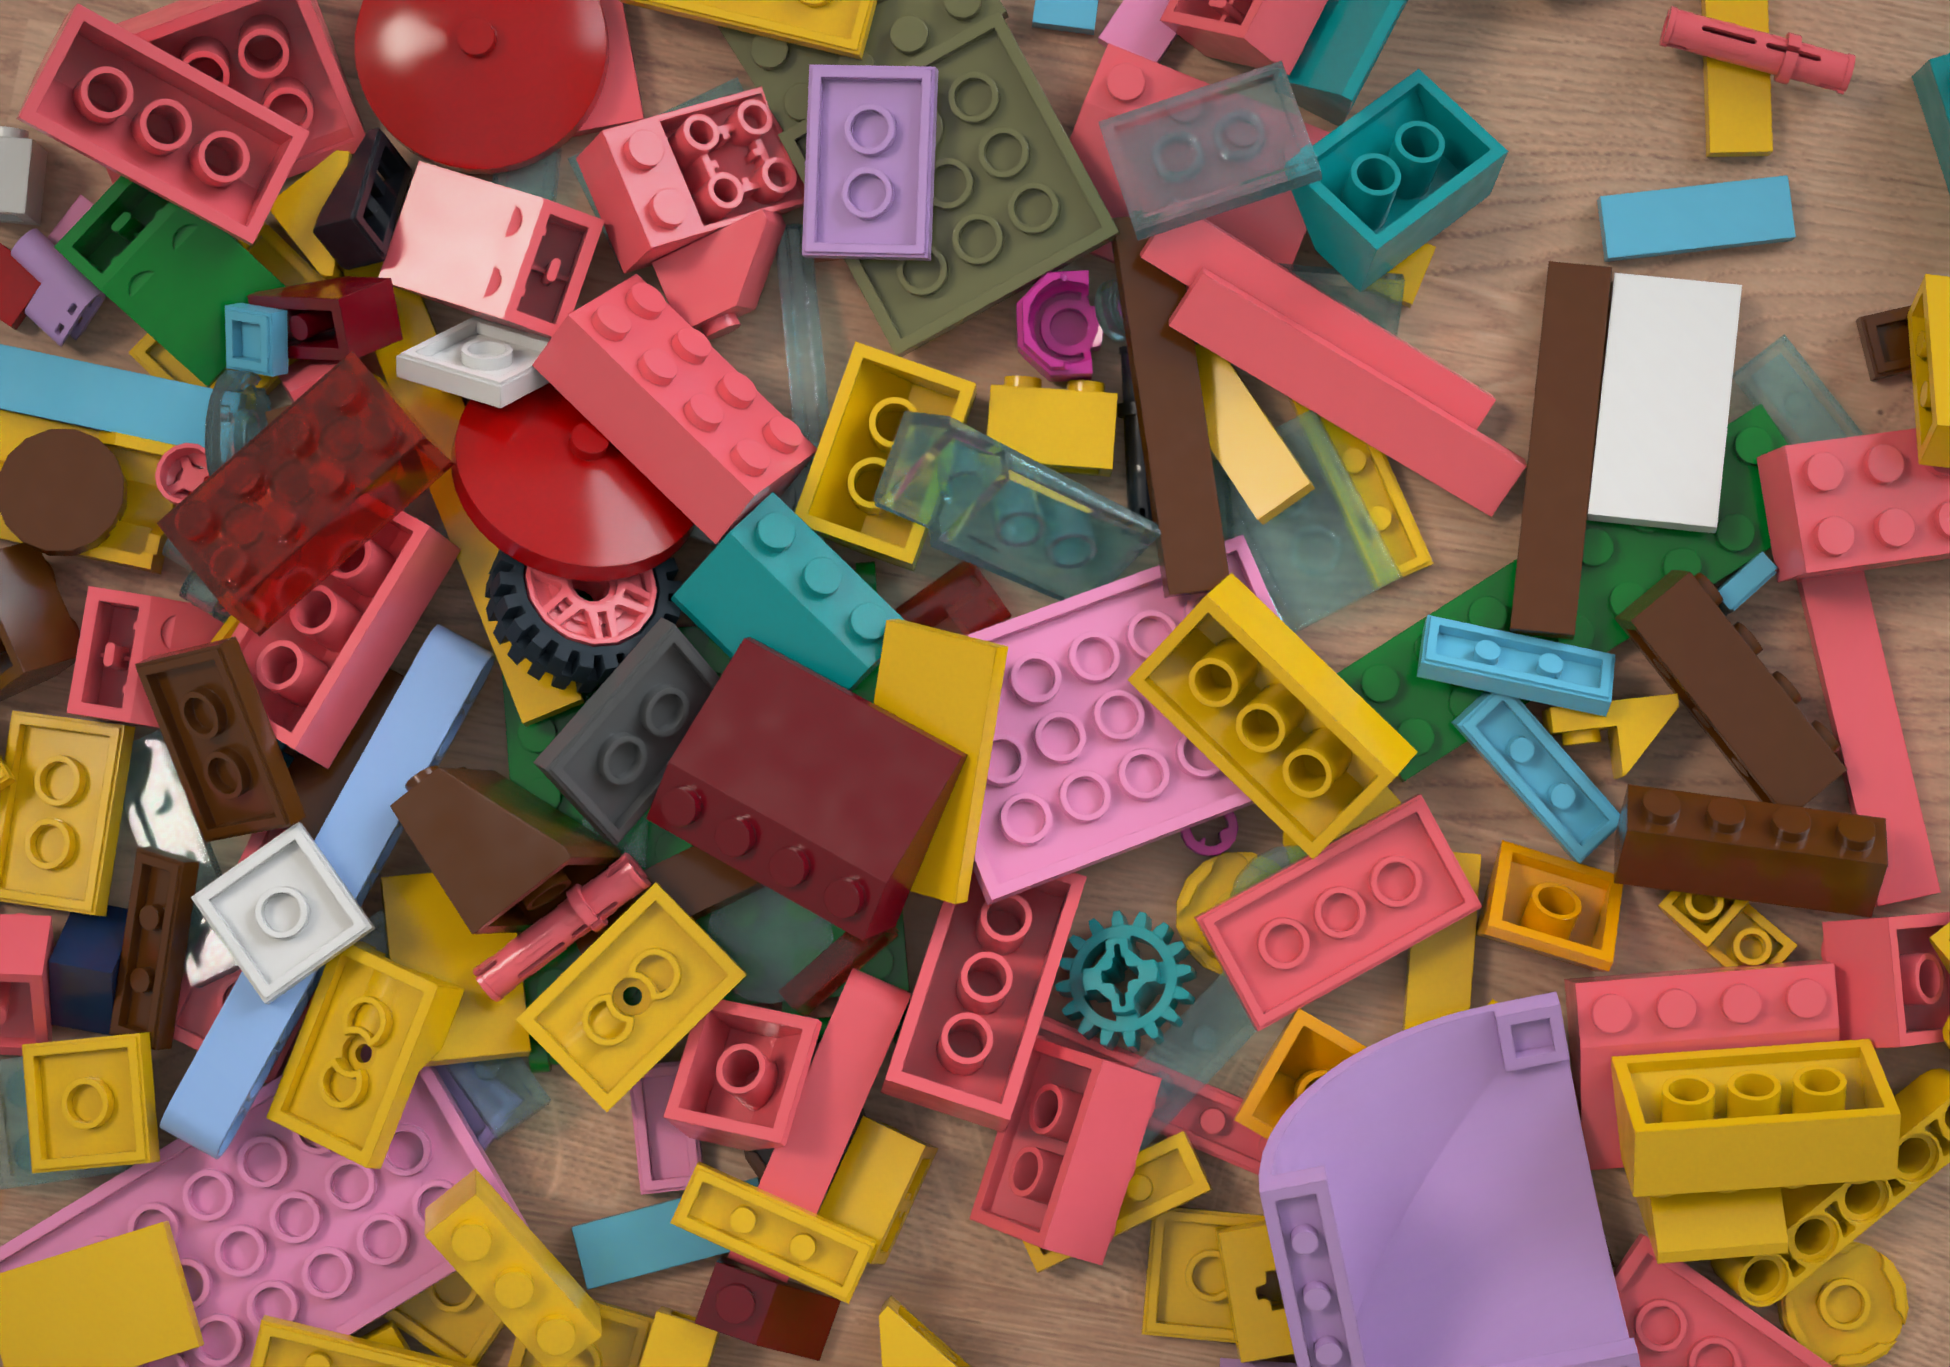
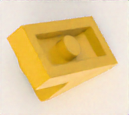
[1542,693,1679,780]

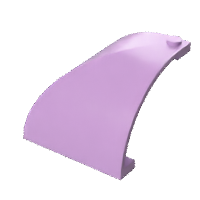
[1259,992,1641,1367]

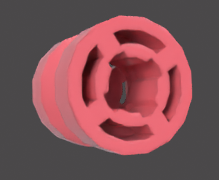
[155,443,237,522]

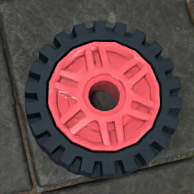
[485,549,682,693]

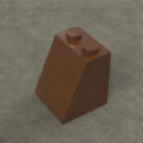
[390,765,622,934]

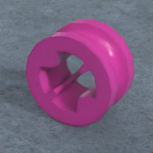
[1180,812,1238,857]

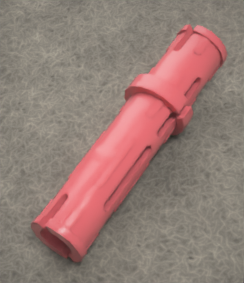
[1659,6,1856,95]
[473,853,651,1002]

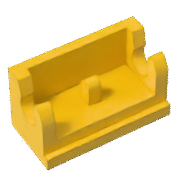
[817,1116,938,1265]

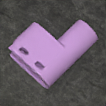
[11,228,106,347]

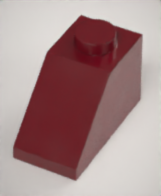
[247,276,403,361]
[694,1256,841,1361]

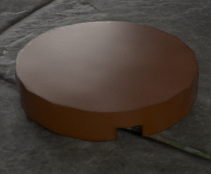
[0,429,128,556]

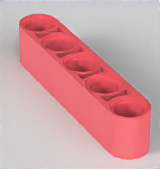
[728,968,912,1283]

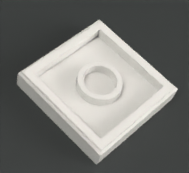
[396,317,550,408]
[191,822,376,1004]

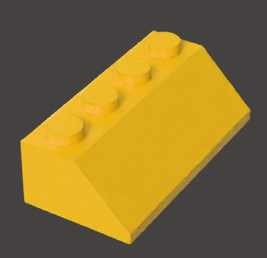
[1127,573,1418,860]
[1611,1039,1901,1198]

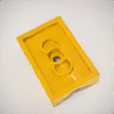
[0,410,176,574]
[515,882,747,1112]
[266,941,465,1169]

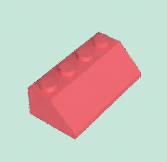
[16,3,310,246]
[231,472,461,769]

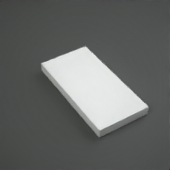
[1587,273,1742,533]

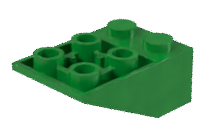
[54,176,286,387]

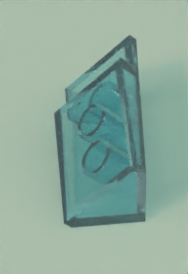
[874,411,1161,601]

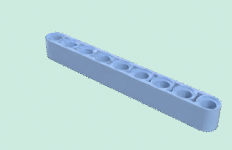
[159,624,496,1159]

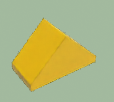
[270,150,353,280]

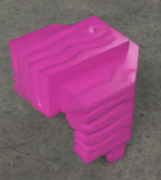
[1016,270,1104,382]

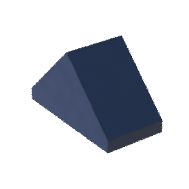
[49,905,128,1036]

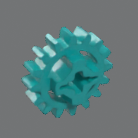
[1055,910,1197,1052]

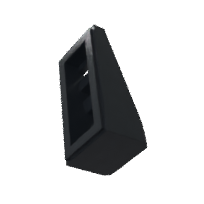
[313,127,412,270]

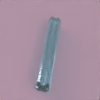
[776,223,830,469]

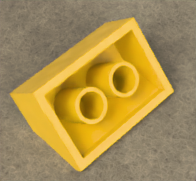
[794,341,977,572]

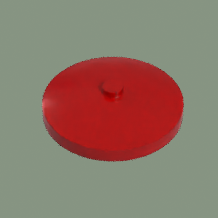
[355,0,609,174]
[451,383,696,581]

